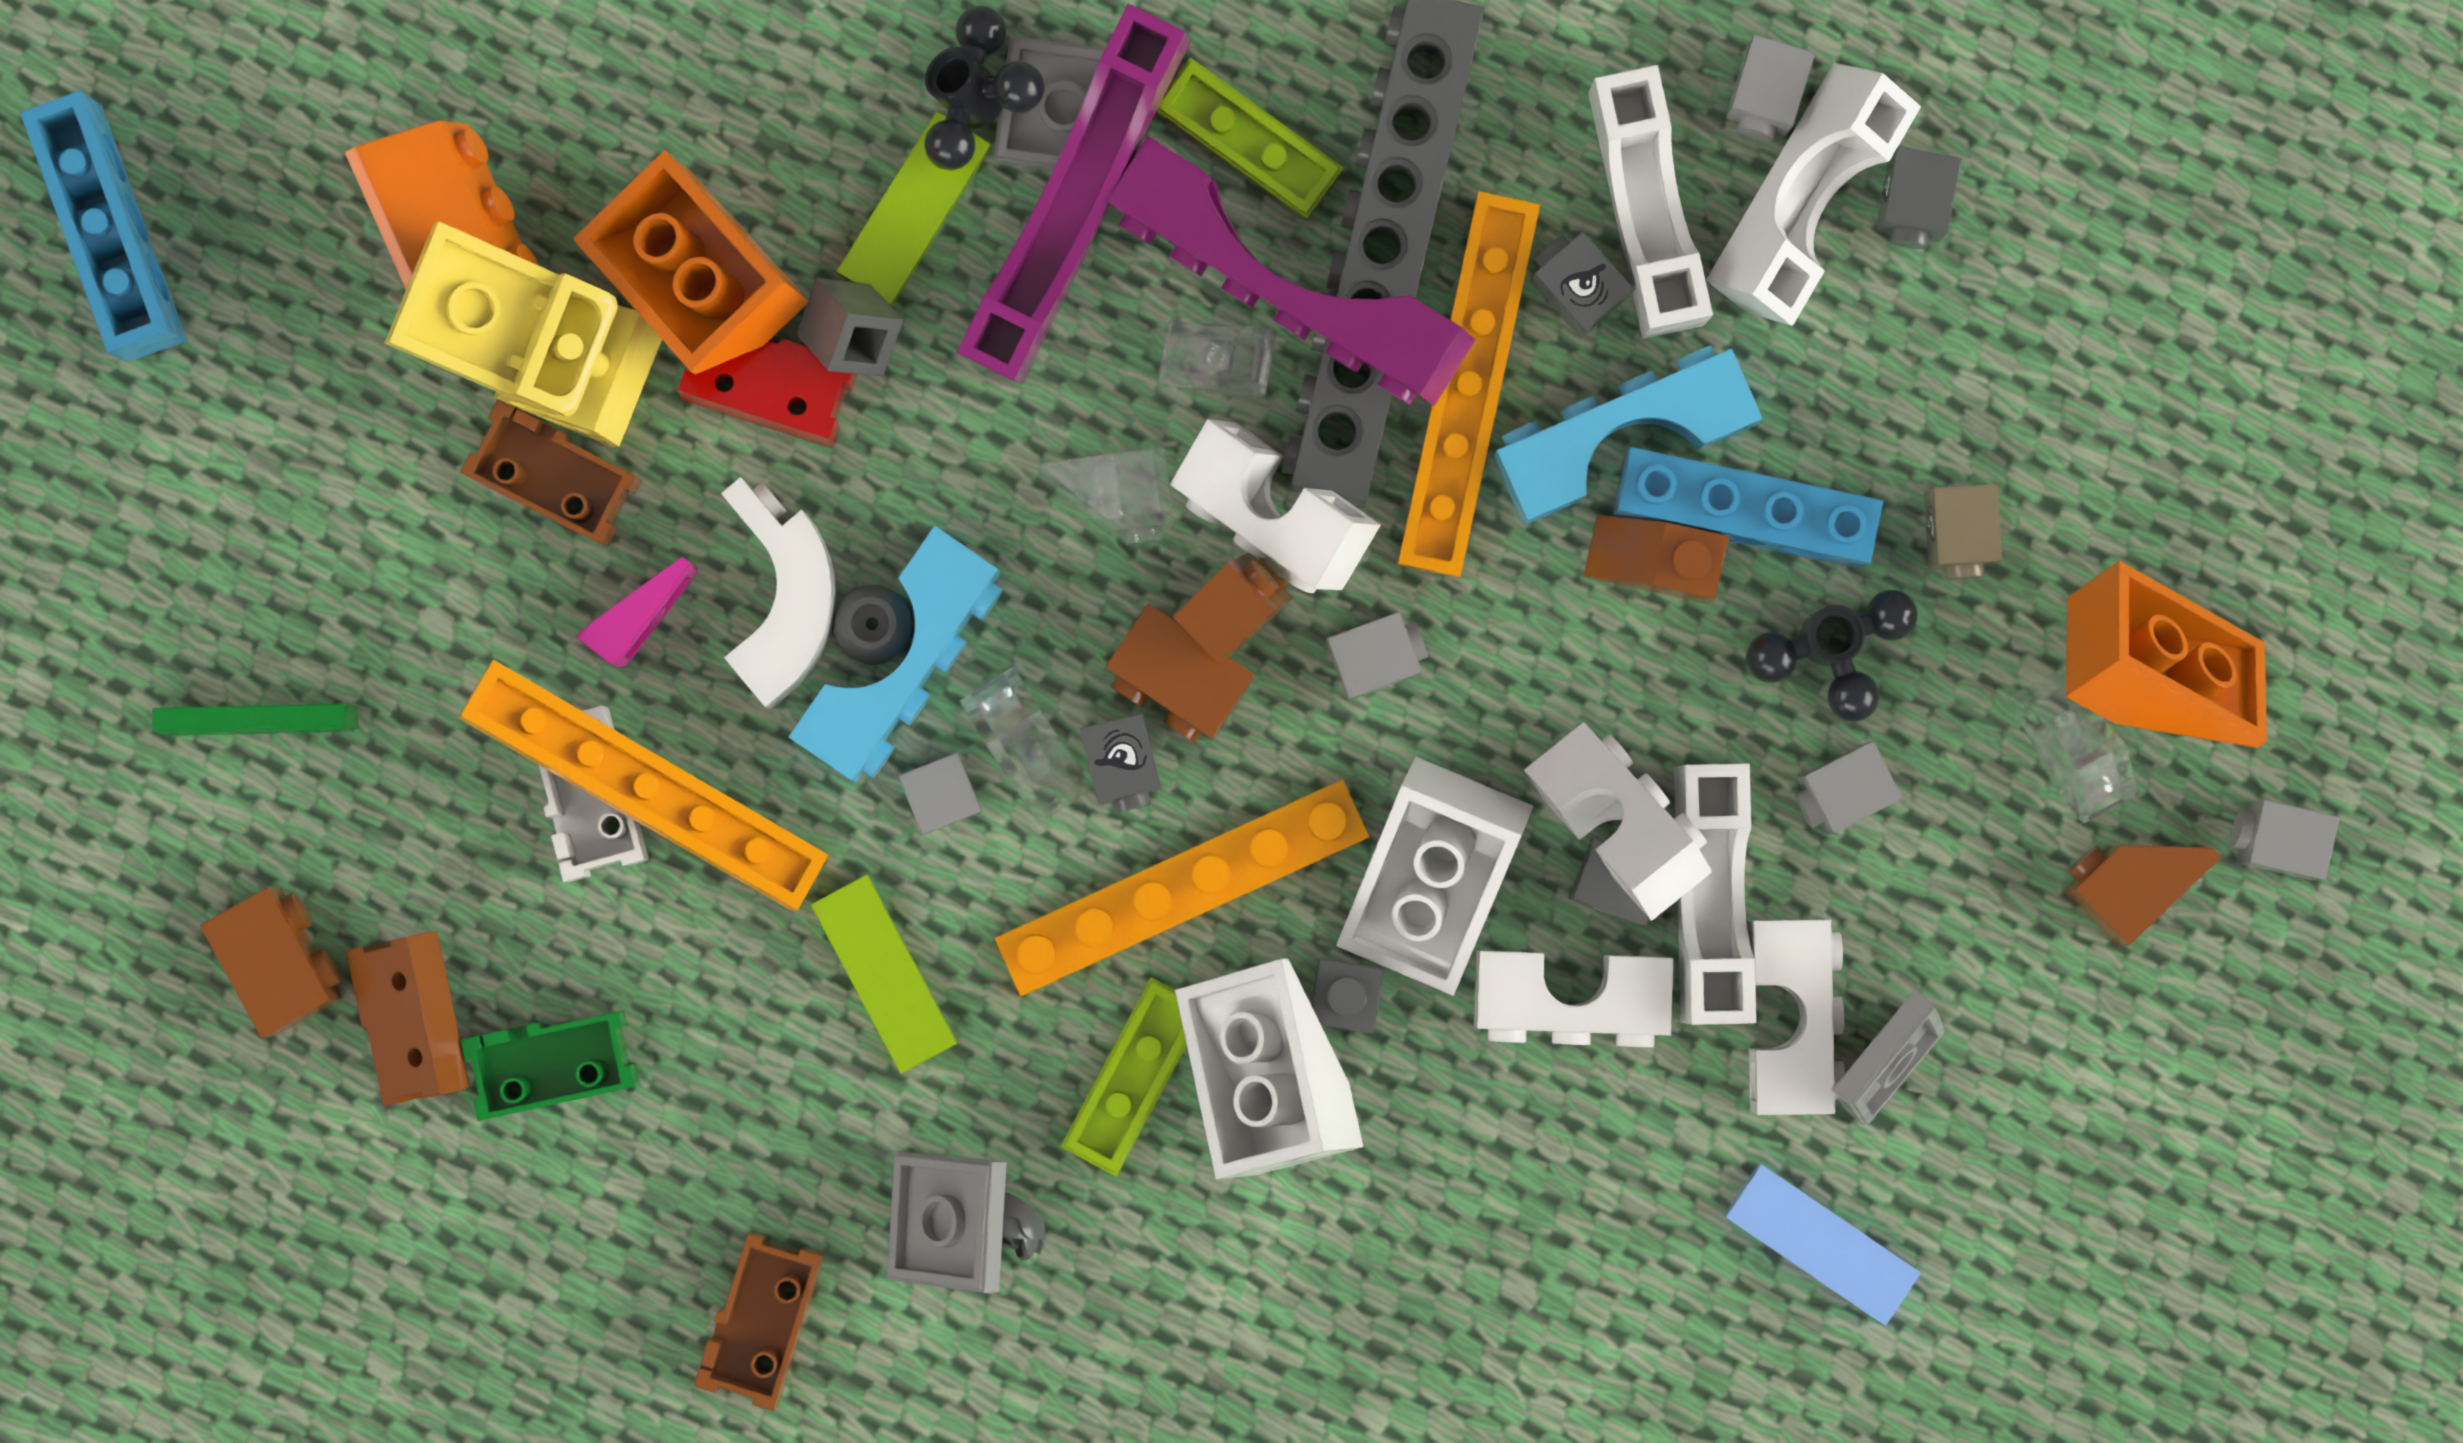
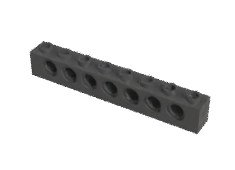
[1281,0,1485,508]

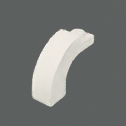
[721,477,837,710]

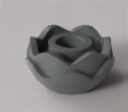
[833,585,912,665]
[1002,1192,1046,1261]

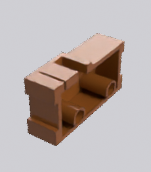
[460,399,642,548]
[346,931,470,1106]
[694,1230,825,1411]

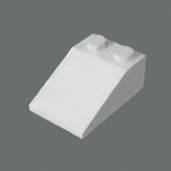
[1336,756,1533,996]
[1175,959,1363,1179]

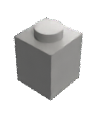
[1725,34,1815,141]
[1326,612,1428,701]
[1795,741,1903,834]
[2230,800,2340,880]

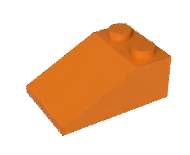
[2066,560,2267,748]

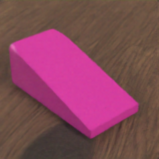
[575,557,698,668]

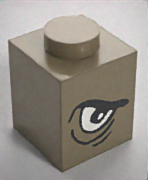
[1924,484,2003,580]

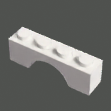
[1706,63,1921,326]
[1588,65,1713,339]
[1674,764,1756,1025]

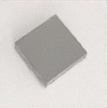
[899,752,982,835]

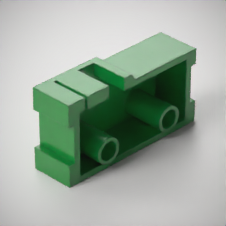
[460,1010,640,1121]

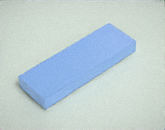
[1724,1163,1921,1326]

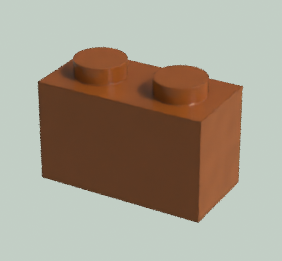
[1173,553,1294,664]
[1105,603,1255,743]
[200,887,343,1038]

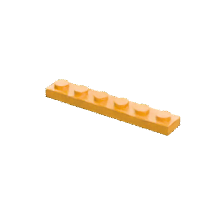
[1397,191,1541,578]
[458,660,828,912]
[994,780,1369,996]

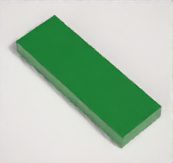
[152,704,358,736]

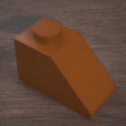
[1583,514,1729,604]
[2063,845,2222,946]

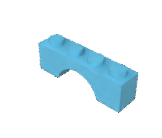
[1493,346,1763,526]
[789,525,1003,782]

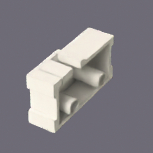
[539,705,649,882]

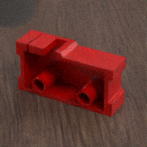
[677,339,857,449]

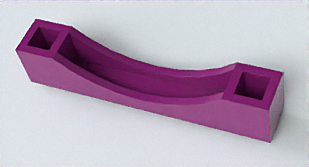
[956,3,1191,385]
[1106,136,1476,406]

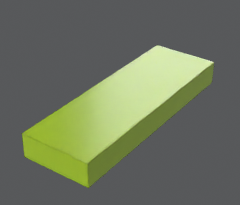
[1156,57,1344,221]
[836,111,992,307]
[811,874,958,1074]
[1060,977,1187,1177]

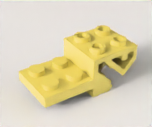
[384,221,662,447]

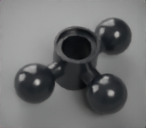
[924,5,1045,171]
[1746,590,1918,722]

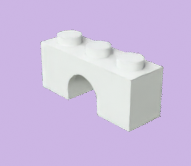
[1170,419,1381,593]
[1524,722,1712,921]
[1747,920,1845,1115]
[1474,950,1673,1047]

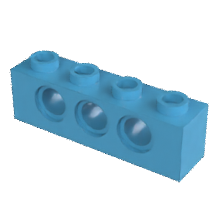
[20,90,188,363]
[1612,447,1884,569]

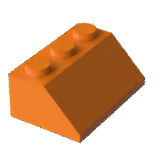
[345,121,539,289]
[573,150,810,374]

